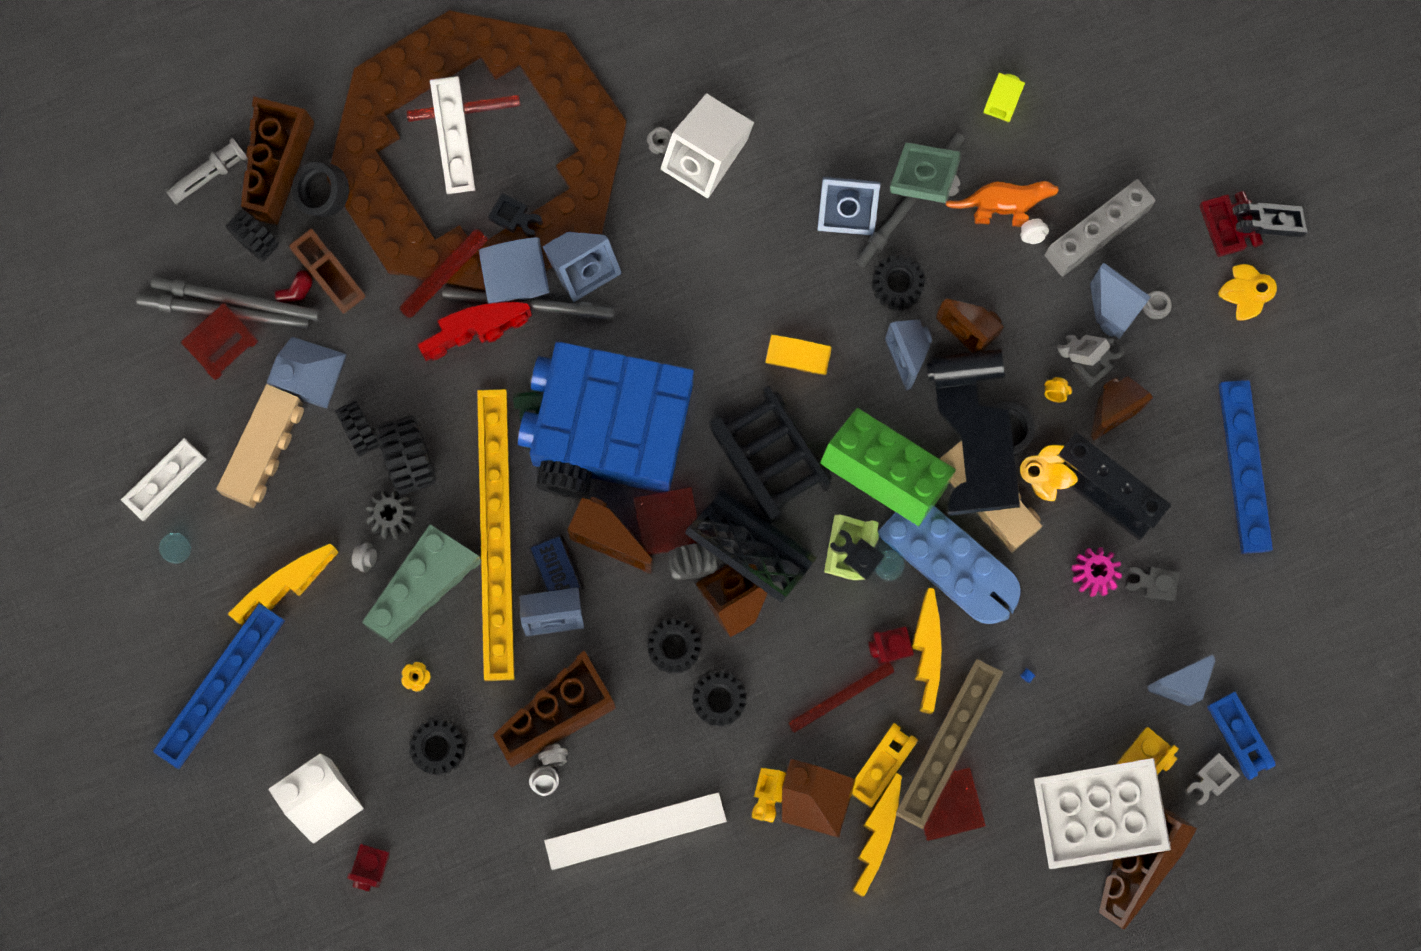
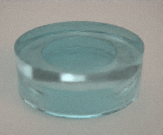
[159,533,191,564]

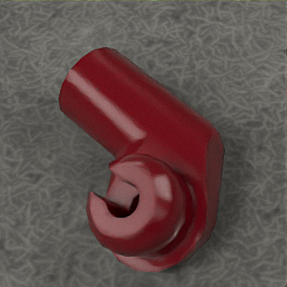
[275,270,313,303]

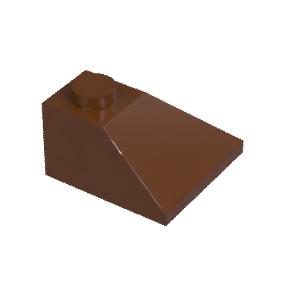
[936,298,1004,352]
[1091,376,1153,441]
[696,554,768,638]
[782,759,856,838]

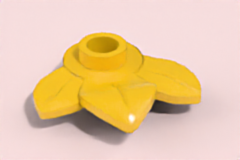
[1218,264,1277,320]
[1020,445,1078,501]

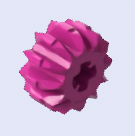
[1071,547,1122,597]

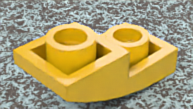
[765,334,832,375]

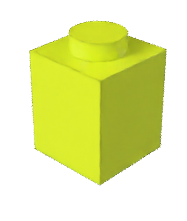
[983,73,1025,122]

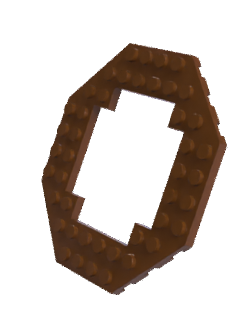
[327,10,627,291]

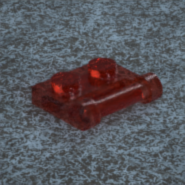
[181,303,259,380]

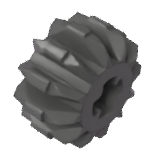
[365,490,415,540]
[668,543,717,580]

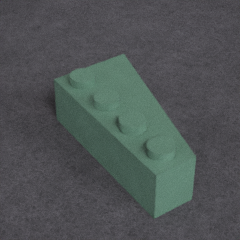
[362,524,481,643]

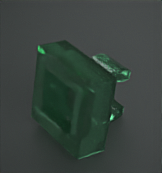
[513,391,543,421]

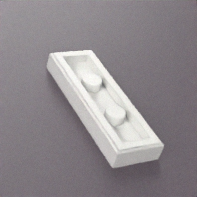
[121,438,207,521]

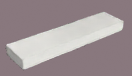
[430,76,475,194]

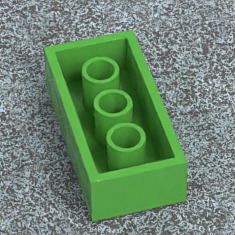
[820,408,956,526]

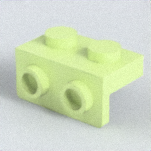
[824,514,879,580]

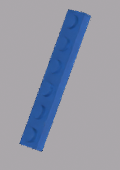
[1219,380,1273,554]
[153,603,285,769]

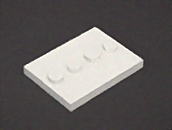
[1034,758,1171,869]

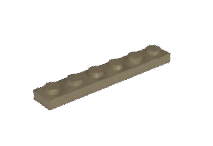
[896,659,1003,829]

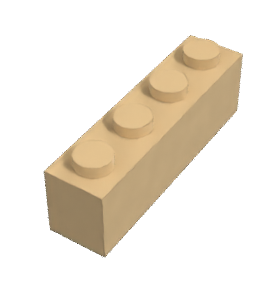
[216,384,304,508]
[940,440,1042,553]

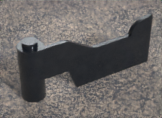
[927,349,1020,515]

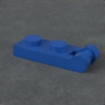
[1207,692,1276,780]

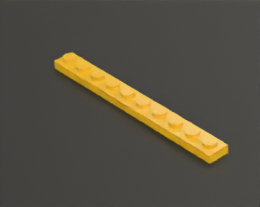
[477,389,515,681]

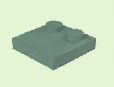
[890,142,961,203]

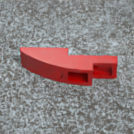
[417,302,532,361]

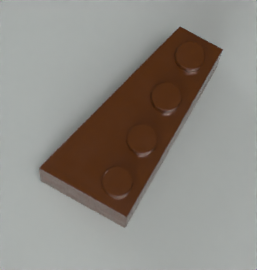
[241,96,315,225]
[493,650,616,768]

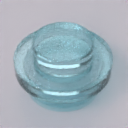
[875,551,904,580]

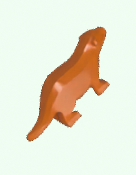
[946,181,1059,227]

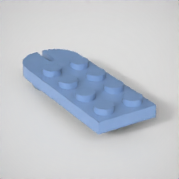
[878,506,1020,624]

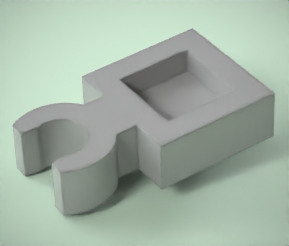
[1056,335,1110,366]
[1184,753,1240,806]

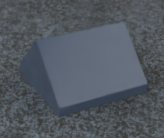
[817,177,880,235]
[519,588,584,637]
[1147,655,1215,706]

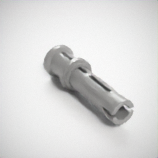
[165,137,248,205]

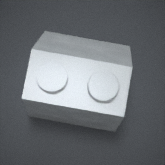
[661,93,754,198]
[268,754,364,843]

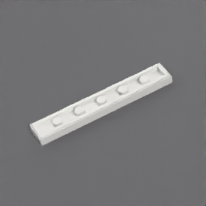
[544,792,727,870]

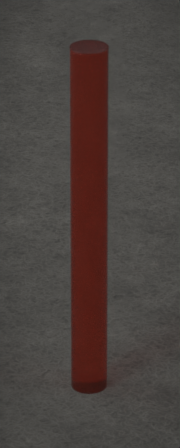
[406,95,521,122]
[788,662,895,733]

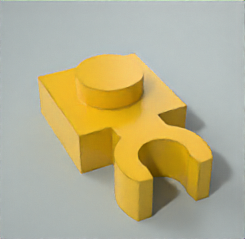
[752,768,786,823]

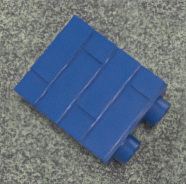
[518,342,694,495]

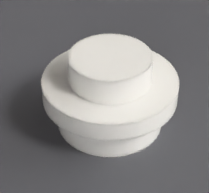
[1020,219,1049,244]

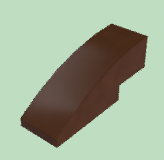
[288,228,366,314]

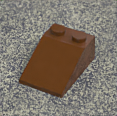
[568,497,653,574]

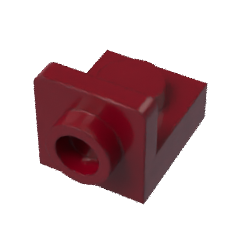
[868,626,914,665]
[347,844,390,892]

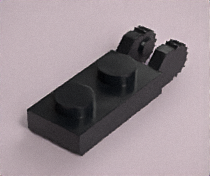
[1233,203,1308,237]

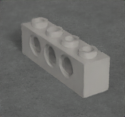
[1044,179,1156,277]

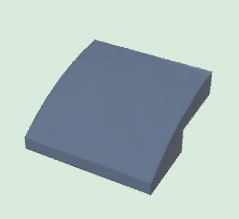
[478,237,550,304]

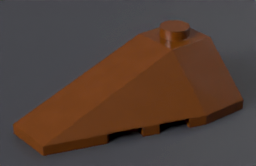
[1099,808,1198,929]

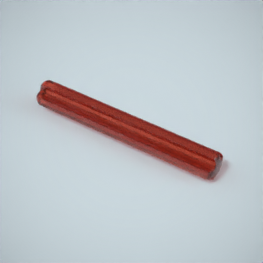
[399,229,488,318]

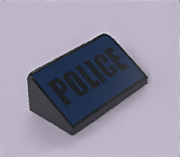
[529,535,584,592]

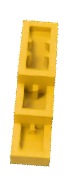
[228,544,339,625]
[912,588,942,714]
[852,773,902,897]

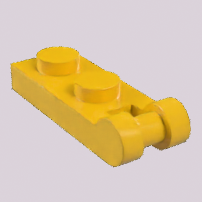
[852,723,918,808]

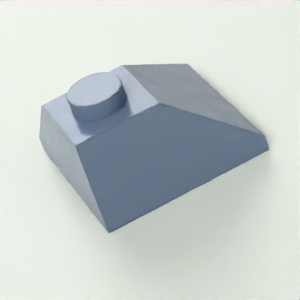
[543,232,622,303]
[1090,263,1151,339]
[885,320,932,391]
[266,337,347,408]

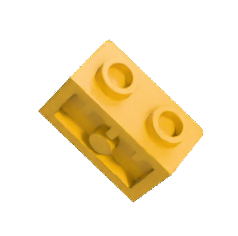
[1115,726,1179,781]

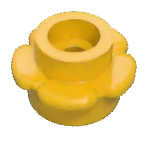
[1044,377,1072,403]
[401,662,431,691]

